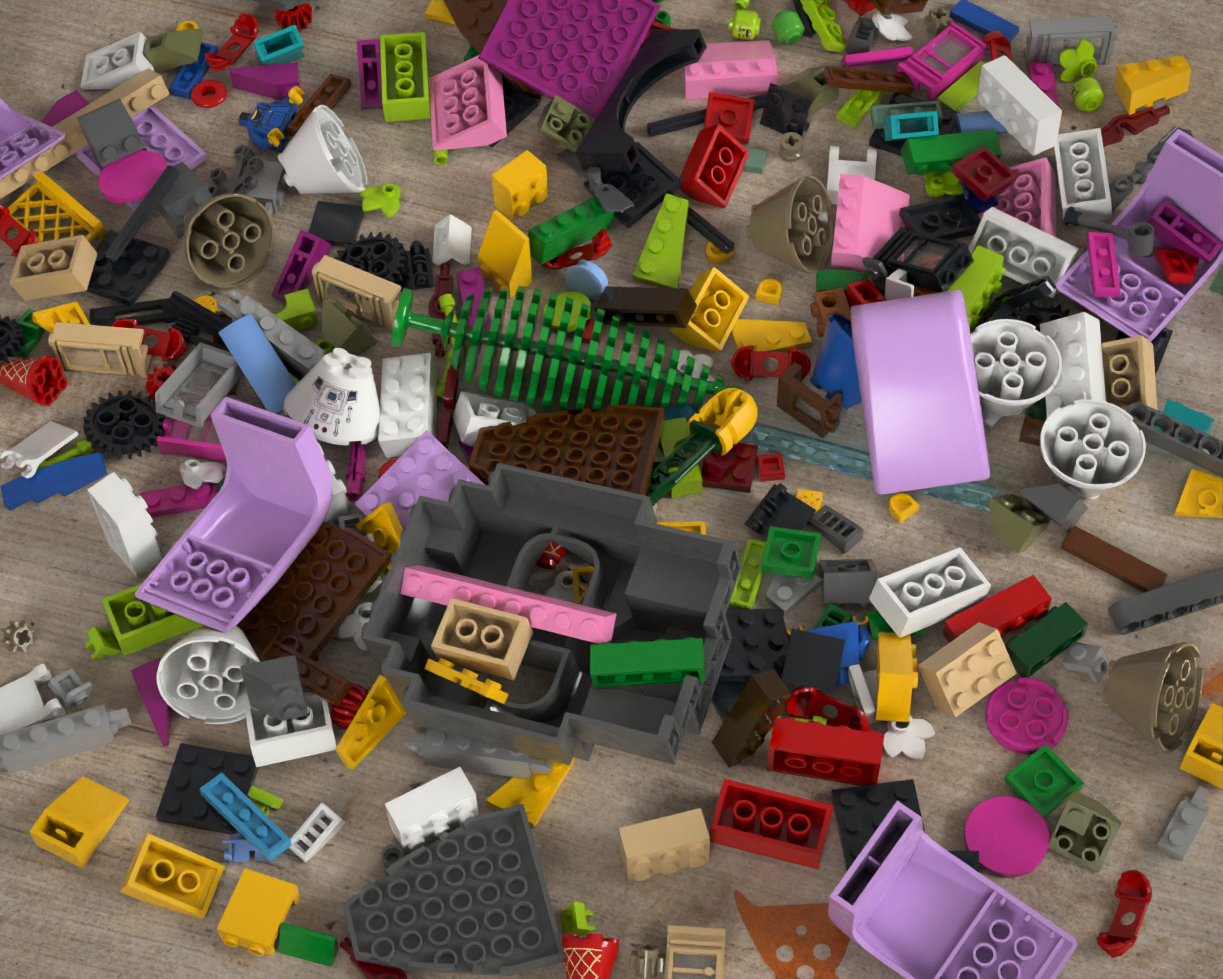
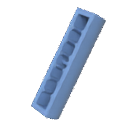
[955,111,1008,134]
[218,314,296,415]

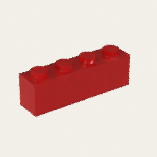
[942,574,1052,643]

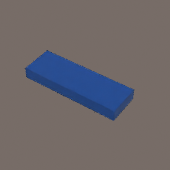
[950,0,1020,43]
[169,42,219,100]

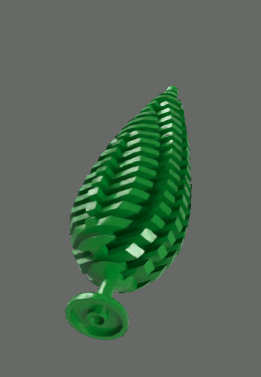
[391,286,742,412]

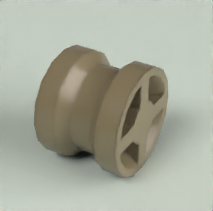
[779,132,803,162]

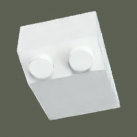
[80,32,154,90]
[452,391,536,447]

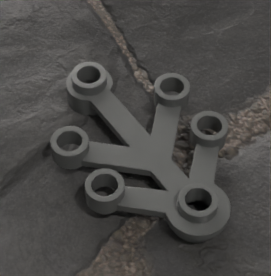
[208,145,263,198]

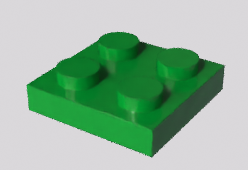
[761,526,821,579]
[1004,744,1084,818]

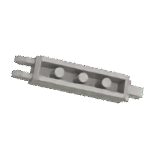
[218,290,325,376]
[0,704,132,772]
[405,729,553,779]

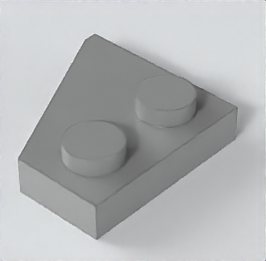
[765,574,821,616]

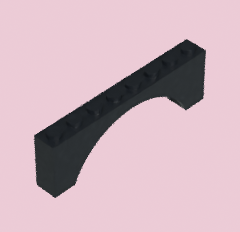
[575,29,707,171]

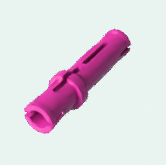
[346,441,366,501]

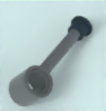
[1064,207,1154,256]

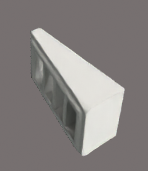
[289,802,346,863]

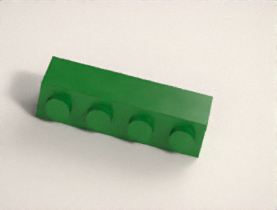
[901,130,1002,175]
[528,196,614,265]
[590,637,705,688]

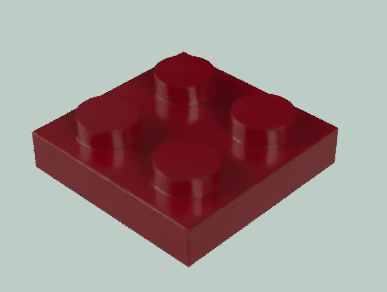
[951,146,1018,202]
[701,443,758,493]

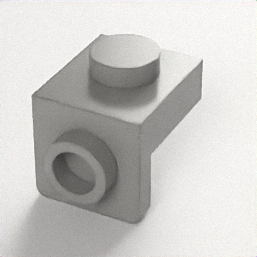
[1062,642,1109,683]
[48,668,93,710]

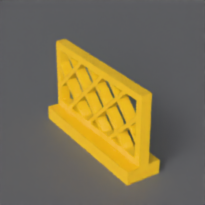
[8,171,107,243]

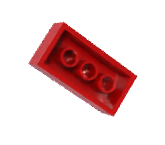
[767,717,885,786]
[710,779,833,870]

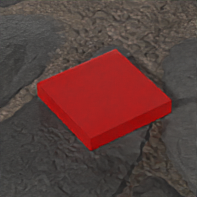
[703,92,755,145]

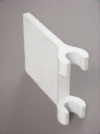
[827,146,877,205]
[0,421,78,478]
[0,664,66,735]

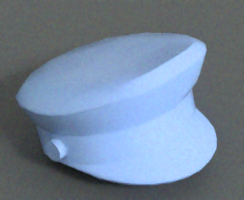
[565,259,608,301]

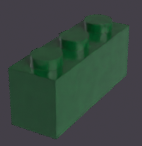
[1005,602,1088,678]

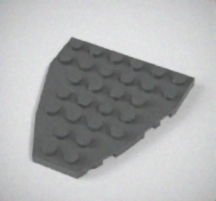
[343,804,565,976]

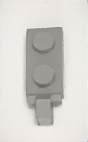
[1156,785,1209,861]

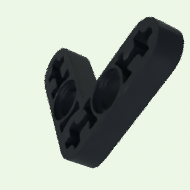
[973,276,1056,331]

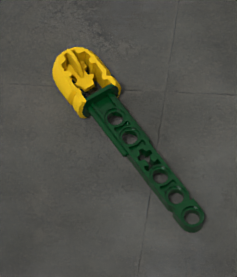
[646,388,758,506]

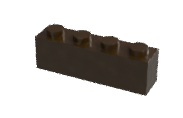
[594,286,697,328]
[712,669,792,768]

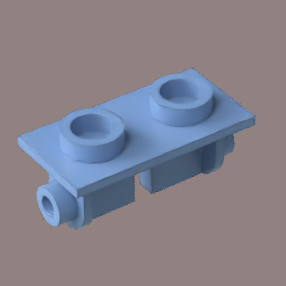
[222,834,281,863]

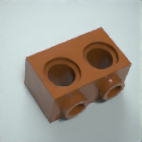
[810,287,851,337]

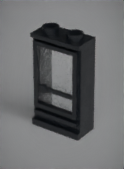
[872,227,974,293]

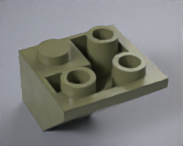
[144,28,204,73]
[780,67,838,116]
[537,95,595,152]
[322,299,378,355]
[988,494,1050,553]
[1048,790,1122,873]

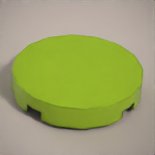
[543,291,592,332]

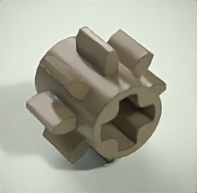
[924,8,953,36]
[1,620,35,652]
[630,944,665,979]

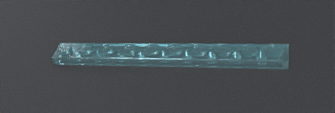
[747,422,1000,512]

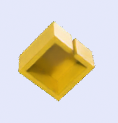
[491,150,548,221]

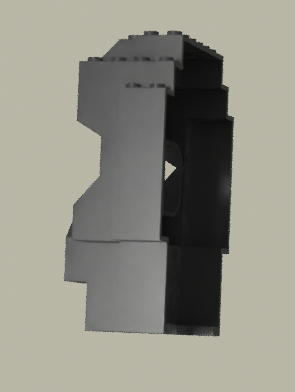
[361,463,742,766]

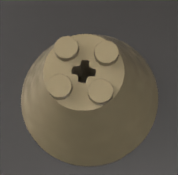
[746,176,834,274]
[184,193,275,288]
[1102,642,1203,752]

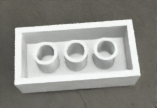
[977,55,1062,156]
[1054,128,1113,226]
[968,207,1079,298]
[1040,312,1106,418]
[378,353,439,458]
[87,472,162,578]
[869,548,991,638]

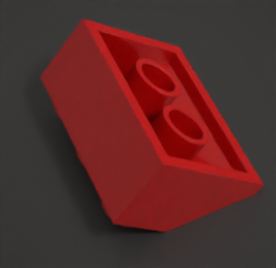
[679,124,750,208]

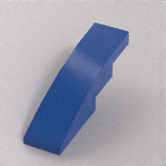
[0,452,107,511]

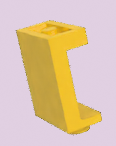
[217,868,300,957]

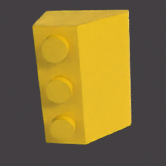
[669,267,750,352]

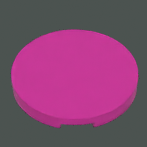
[98,150,167,204]
[985,677,1068,755]
[964,796,1049,878]

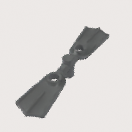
[1109,126,1194,212]
[557,149,634,213]

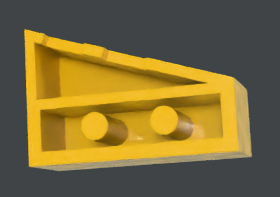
[1114,55,1191,115]
[876,632,918,722]

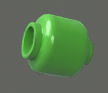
[772,10,805,45]

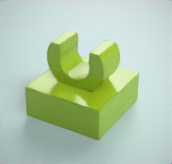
[85,626,121,661]
[247,786,284,816]
[560,902,595,935]

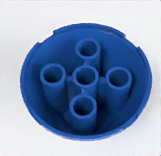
[810,312,861,410]

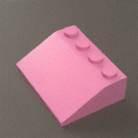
[682,40,777,99]
[429,55,507,151]
[978,157,1056,237]
[831,174,910,272]

